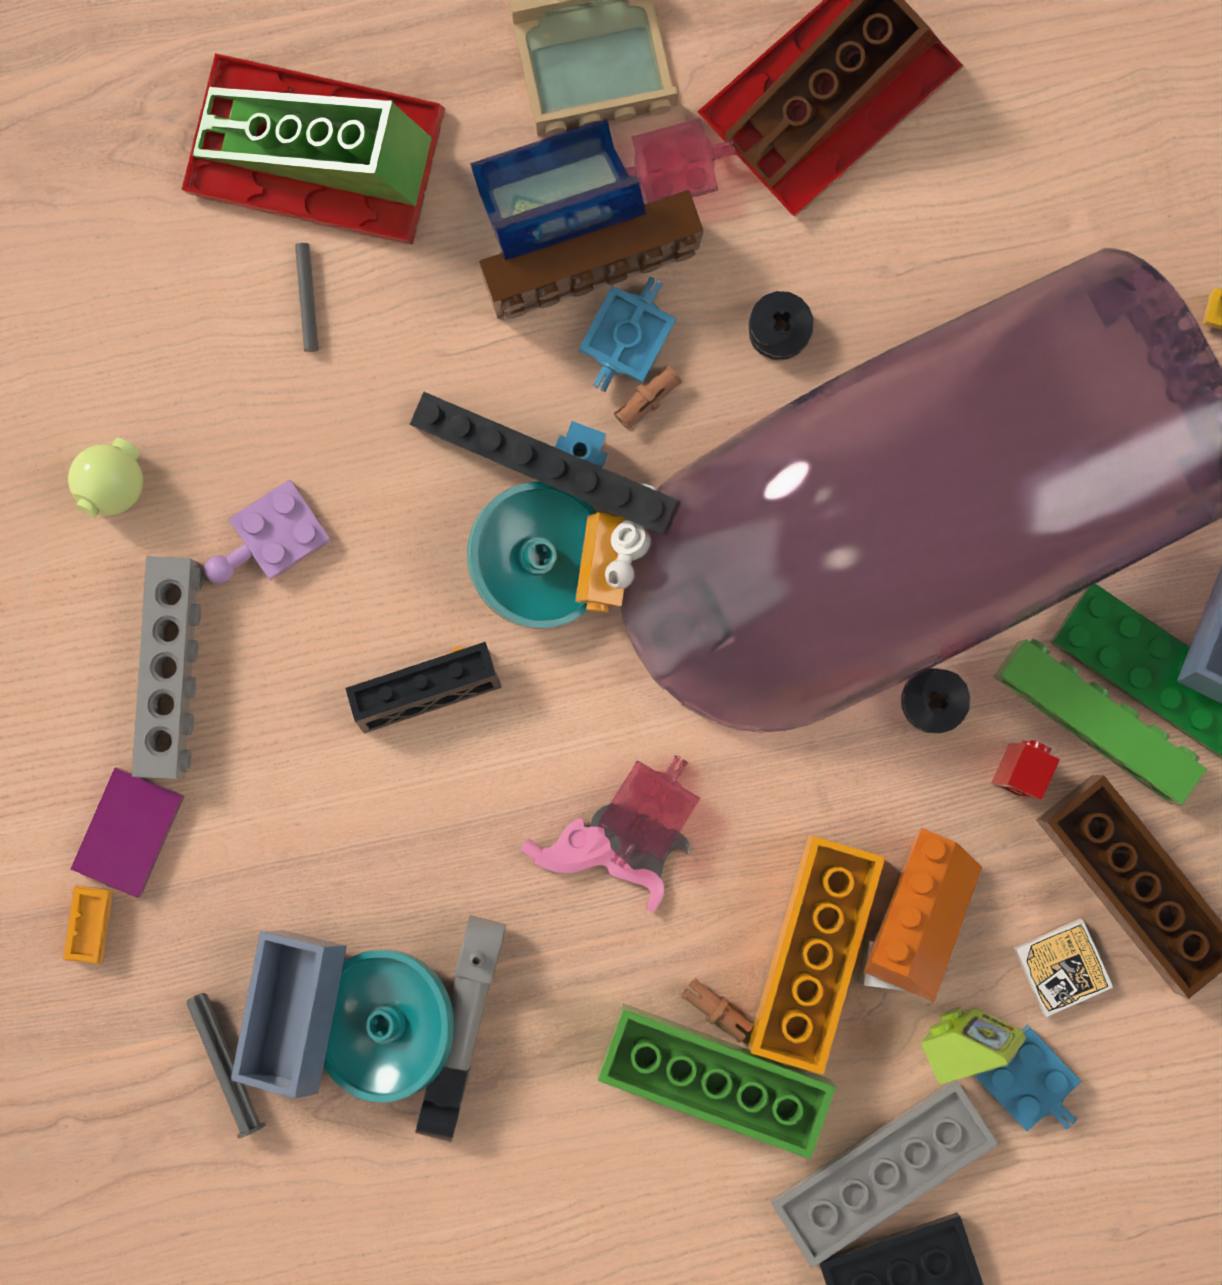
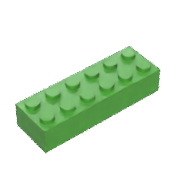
[598,1003,836,1159]

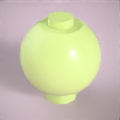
[68,438,144,518]

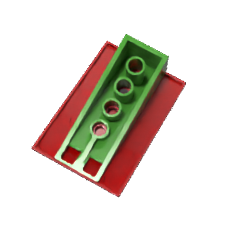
[181,53,445,245]

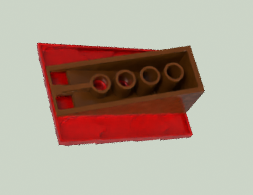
[697,0,964,217]

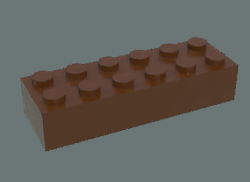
[479,189,704,320]
[1036,775,1222,999]

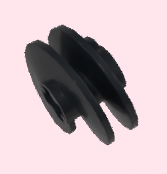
[748,291,814,360]
[901,668,971,733]

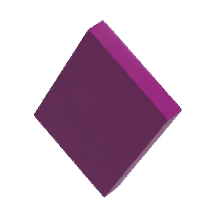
[70,767,185,898]

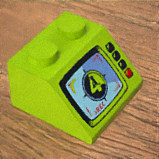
[921,1007,1026,1085]

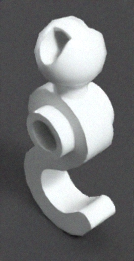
[605,484,657,589]

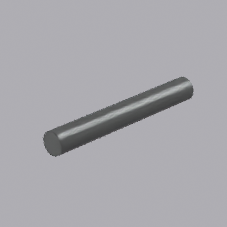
[295,243,319,352]

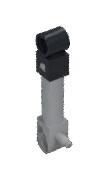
[415,915,506,1142]

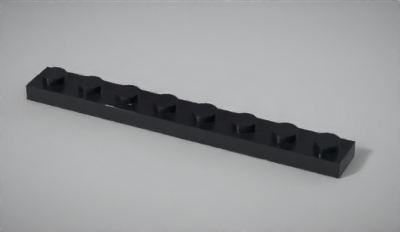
[409,392,681,536]

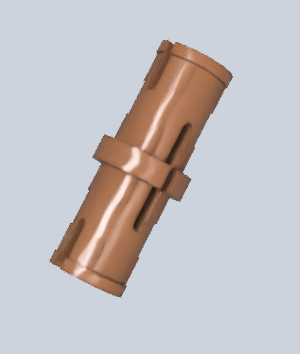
[613,365,682,430]
[681,978,754,1043]

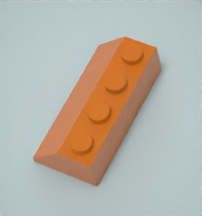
[863,827,982,1002]

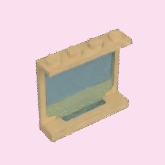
[509,0,677,137]

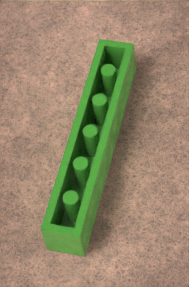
[993,639,1207,805]

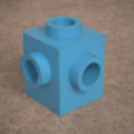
[555,421,608,468]

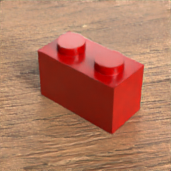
[991,740,1060,800]

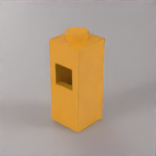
[575,512,627,613]

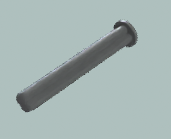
[187,993,266,1139]

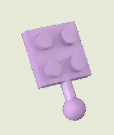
[204,479,331,585]

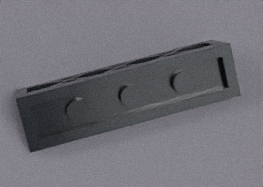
[345,642,502,733]

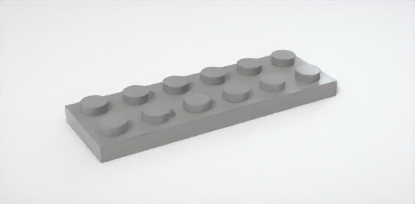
[770,1080,998,1268]

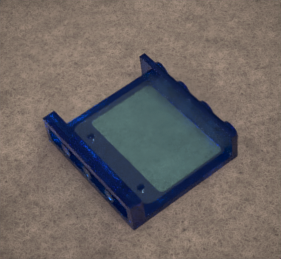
[470,119,647,261]

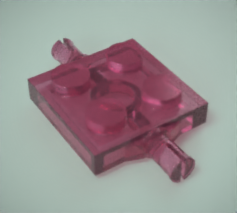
[614,118,736,203]
[599,755,700,868]

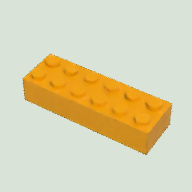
[747,834,885,1075]

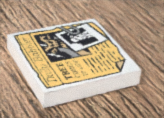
[1014,918,1113,1017]

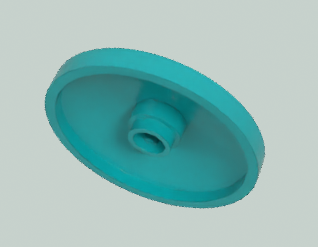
[467,482,597,629]
[323,949,454,1102]

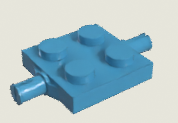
[579,277,676,392]
[974,1024,1081,1131]

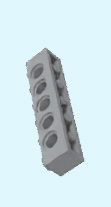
[132,556,203,779]

